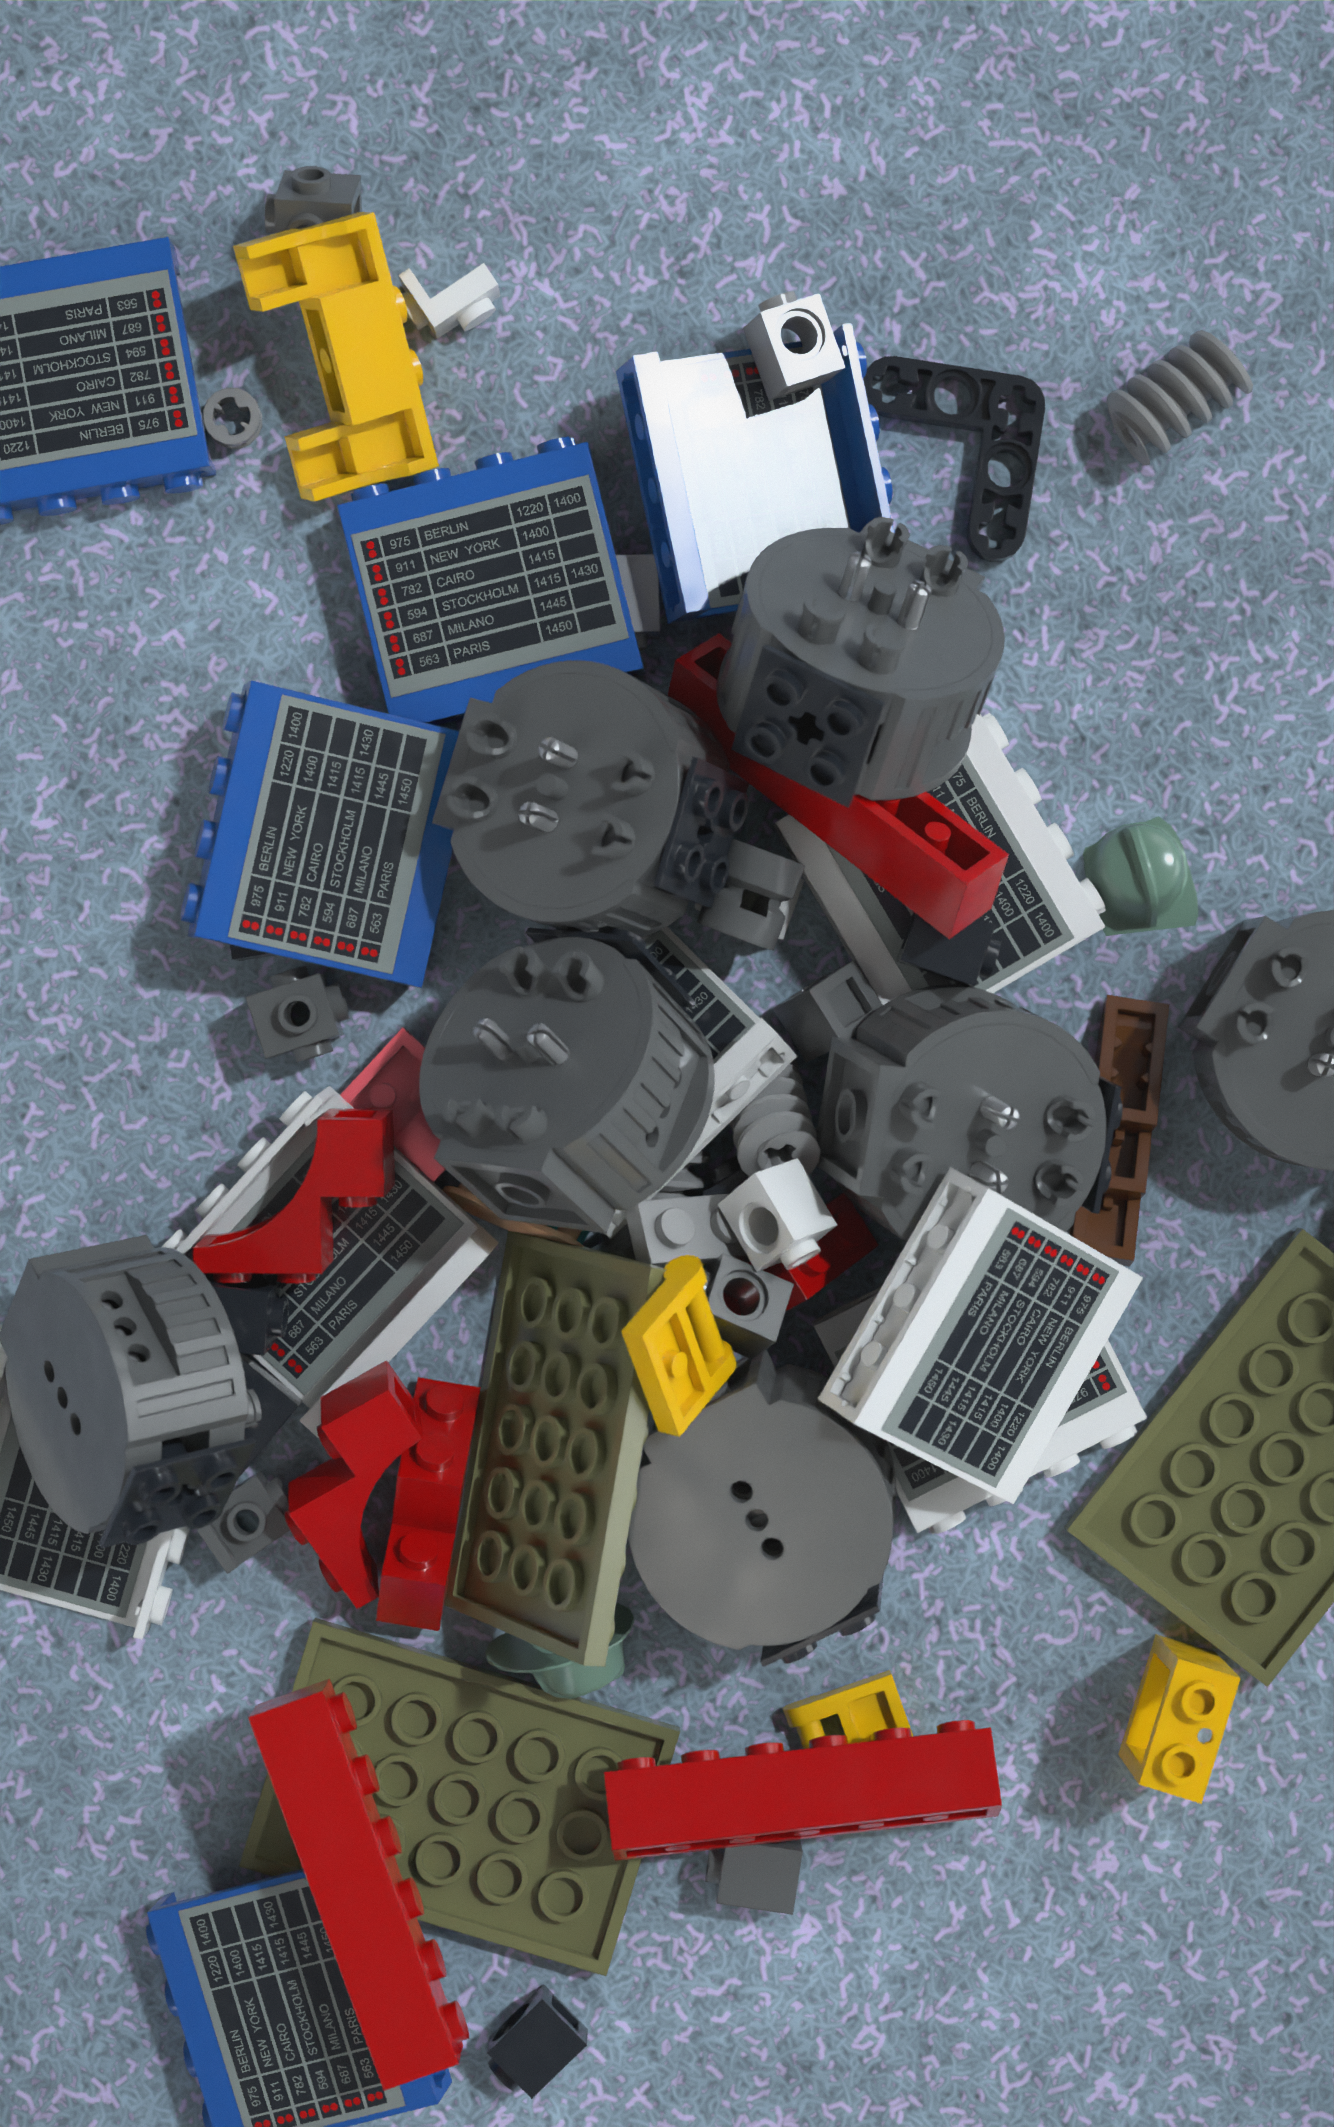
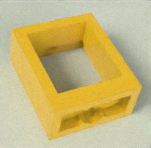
[1118,1634,1241,1804]

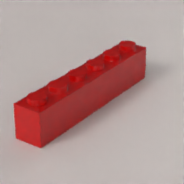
[668,633,1009,939]
[248,1678,469,2091]
[604,1720,1002,1861]

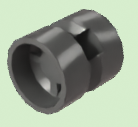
[696,839,805,951]

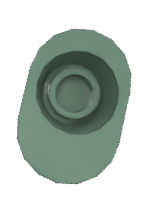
[1083,816,1199,936]
[485,1603,635,1699]

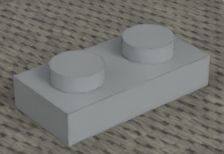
[625,1194,750,1268]

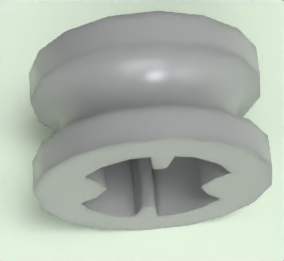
[203,388,262,449]

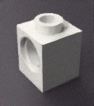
[718,1158,837,1272]

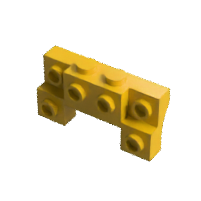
[233,212,439,502]

